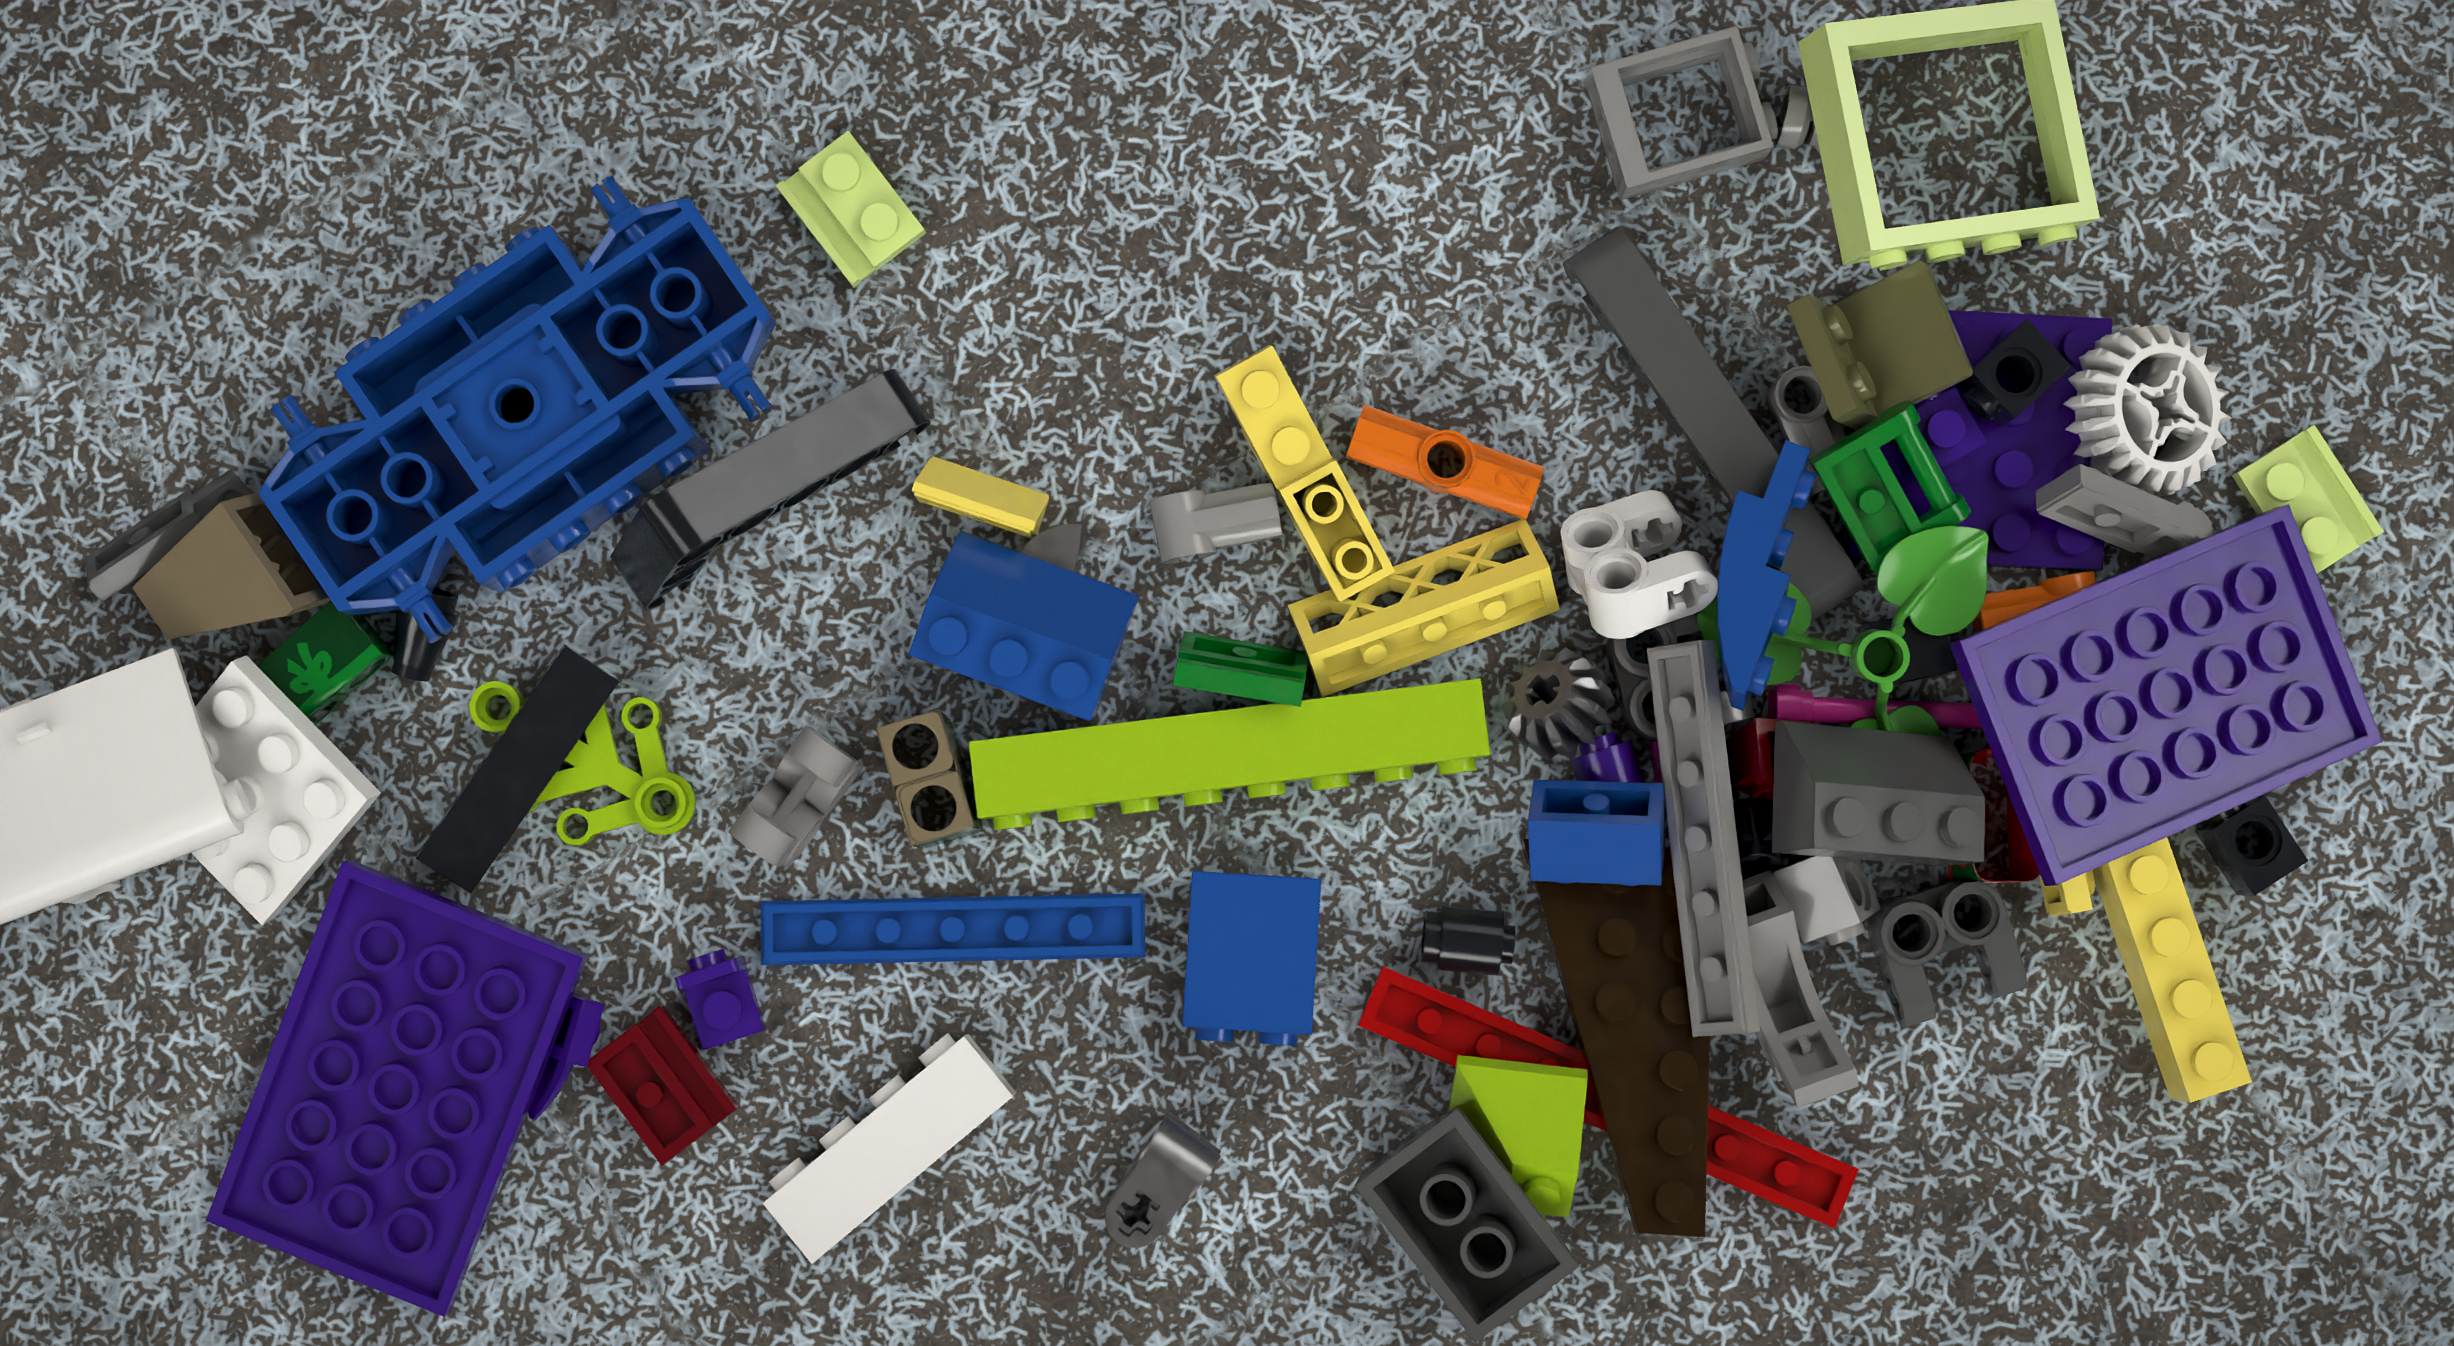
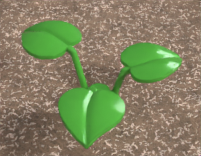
[1697,526,1988,736]

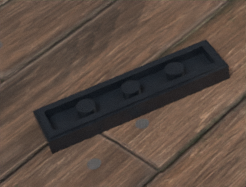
[416,644,619,894]

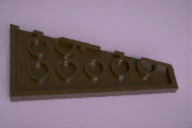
[1521,839,1710,1239]

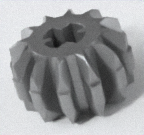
[1500,647,1615,760]

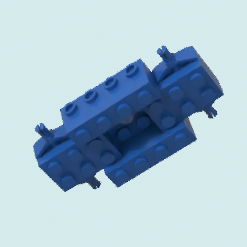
[258,176,777,643]

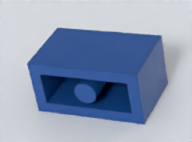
[1527,779,1666,886]

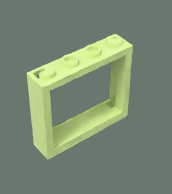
[1798,0,2100,271]

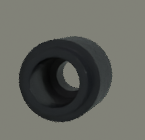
[1421,906,1515,976]

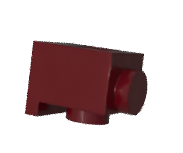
[1726,718,1815,800]

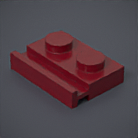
[587,1005,740,1166]

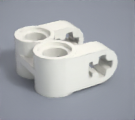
[1560,490,1718,639]

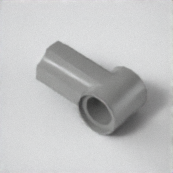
[1766,365,1846,496]
[1149,482,1282,564]

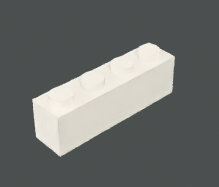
[762,1033,1017,1264]

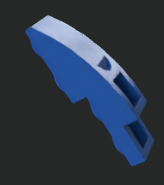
[1716,440,1817,711]

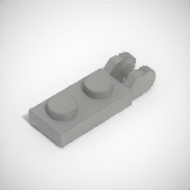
[2036,464,2214,558]

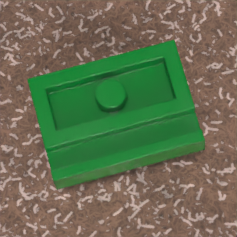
[1173,631,1308,707]

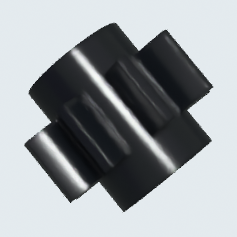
[1733,798,1792,877]

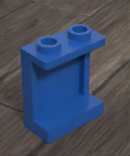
[1182,871,1321,1046]

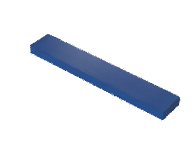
[760,893,1146,965]

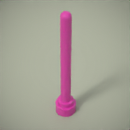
[1768,683,1983,729]

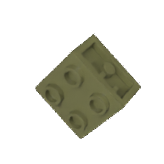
[1786,261,1973,430]

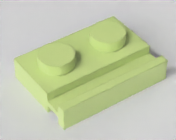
[775,131,926,288]
[2232,425,2384,574]

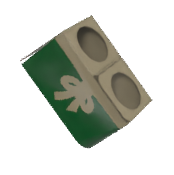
[876,709,983,848]

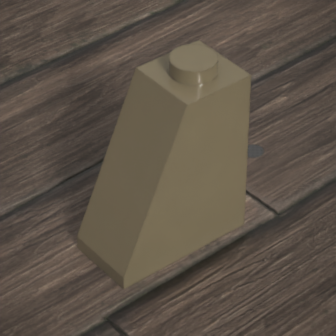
[132,492,331,640]

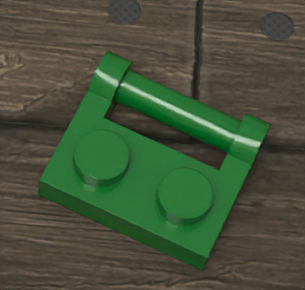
[1809,401,1971,572]

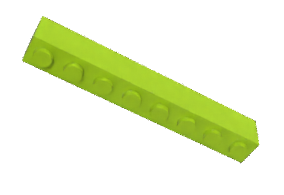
[969,678,1491,830]

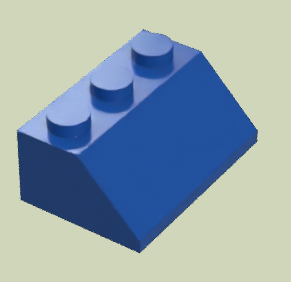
[908,530,1140,721]

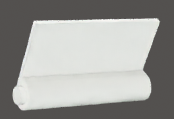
[0,648,251,925]

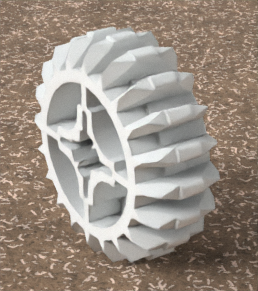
[2063,324,2231,497]

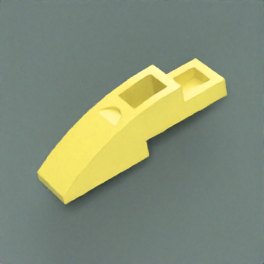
[1214,345,1395,602]

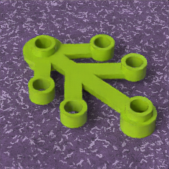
[469,681,696,846]

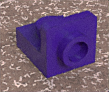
[674,949,767,1050]

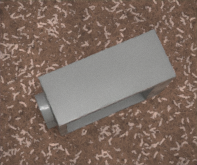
[1584,26,1778,200]

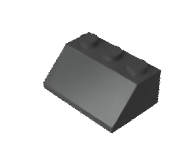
[1772,721,1985,866]
[1354,1107,1580,1343]

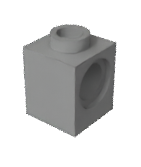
[1773,855,1881,946]

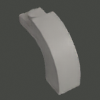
[1742,870,1859,1108]

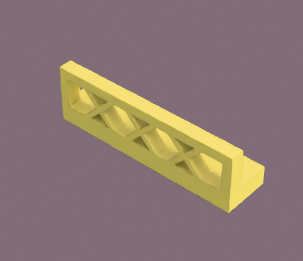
[1287,519,1560,698]

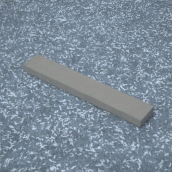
[1647,640,1760,1037]

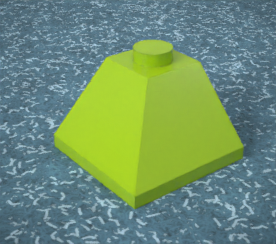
[1448,1055,1588,1218]

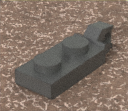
[86,469,252,602]

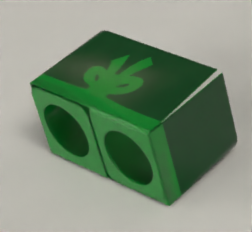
[257,600,393,726]

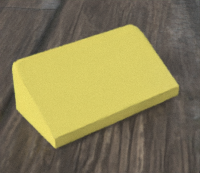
[911,456,1049,539]

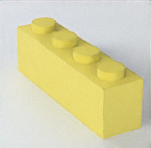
[2093,837,2252,1103]

